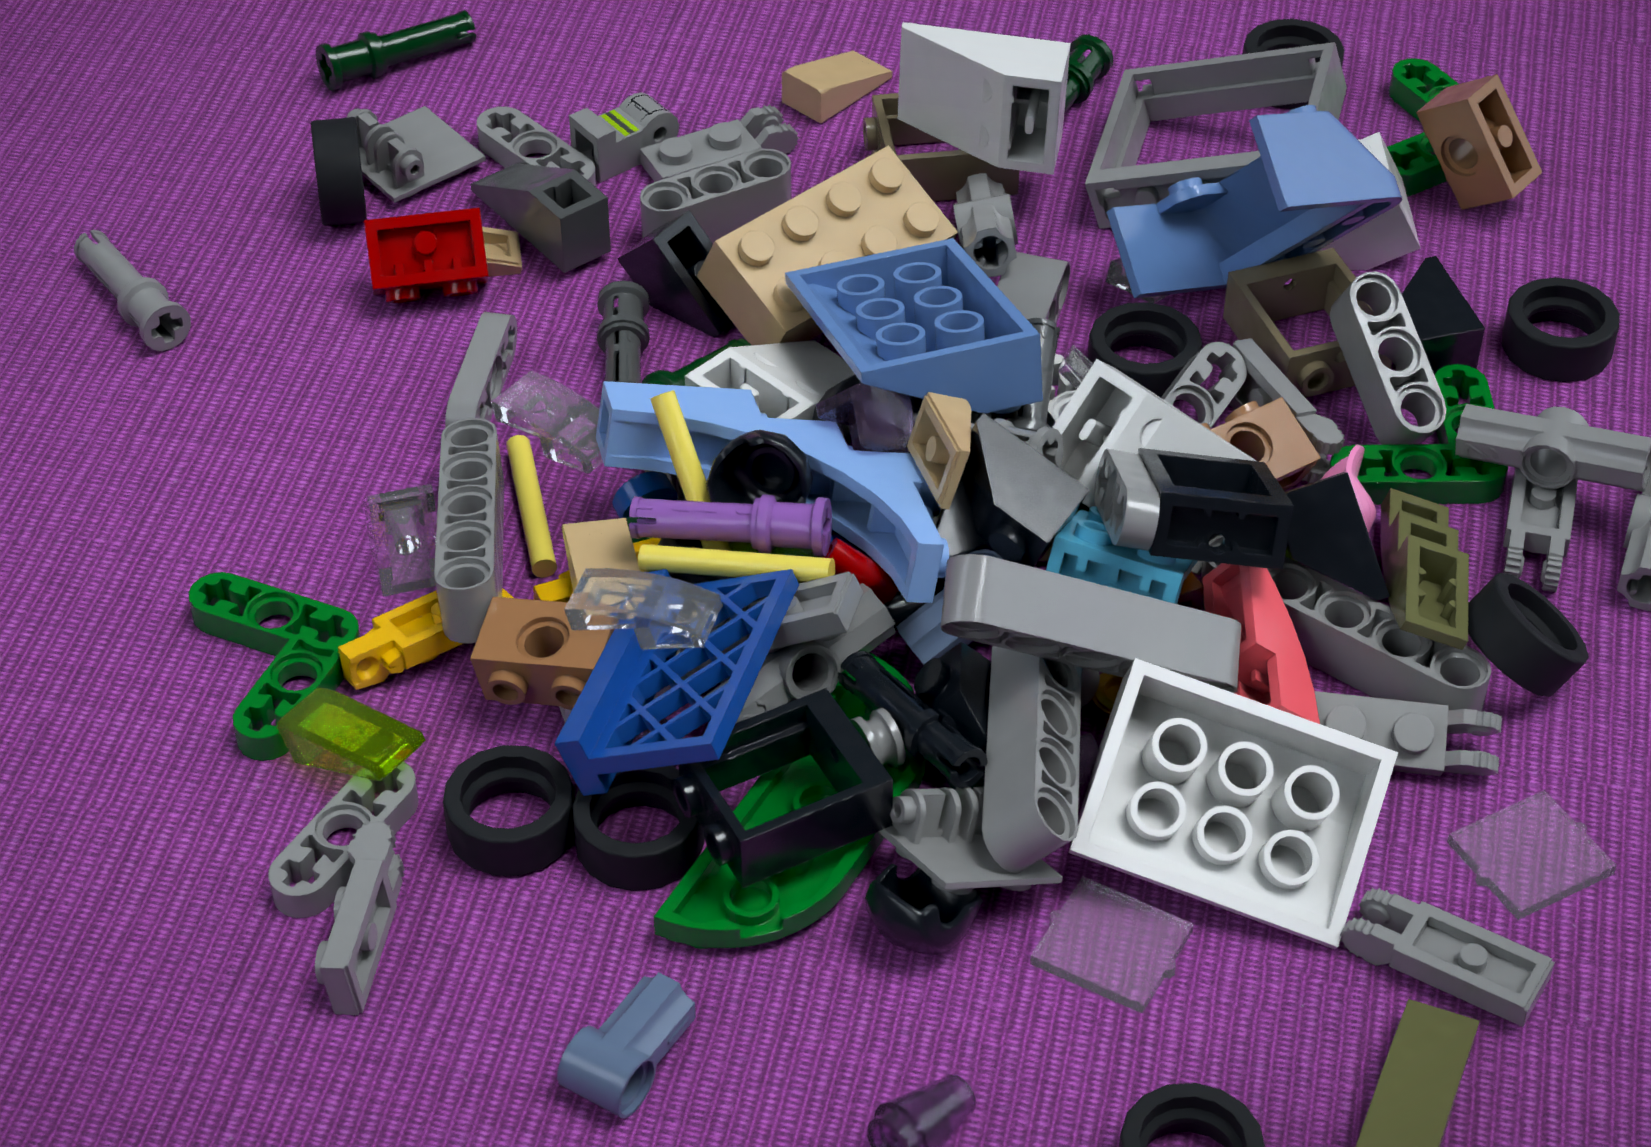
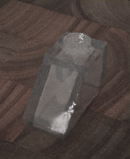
[363,484,437,597]

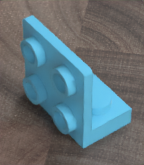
[1046,506,1198,604]

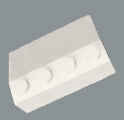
[1068,658,1398,949]

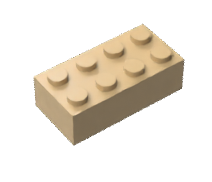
[697,145,958,345]

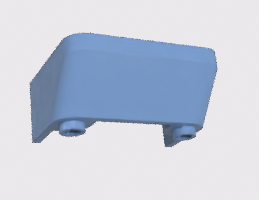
[1106,105,1403,298]

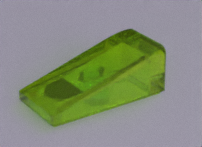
[277,687,426,781]

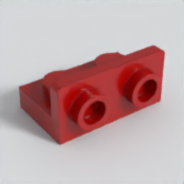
[364,207,489,303]

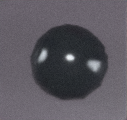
[706,430,813,504]
[865,863,983,955]

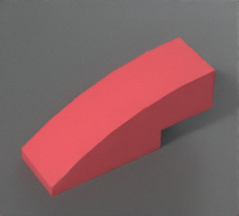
[1202,563,1320,724]

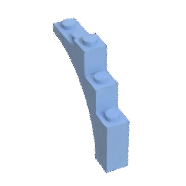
[596,381,949,603]

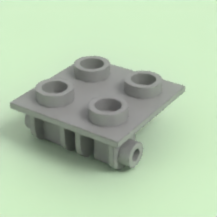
[346,106,486,203]
[878,787,1063,895]

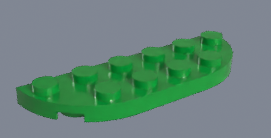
[654,652,927,949]

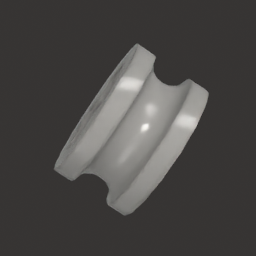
[850,708,906,768]

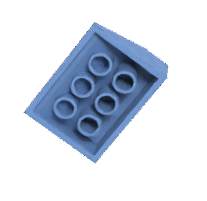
[785,238,1043,414]

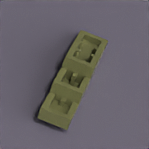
[1381,488,1469,650]
[1356,999,1480,1147]

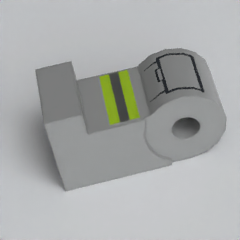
[569,92,679,183]

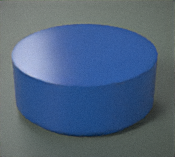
[612,471,678,518]

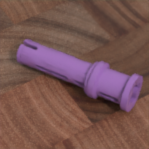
[629,495,832,556]

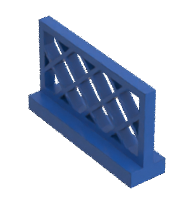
[554,569,799,796]

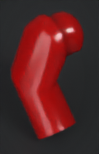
[822,538,898,604]

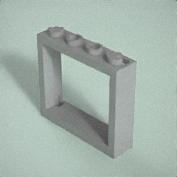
[1085,42,1347,229]

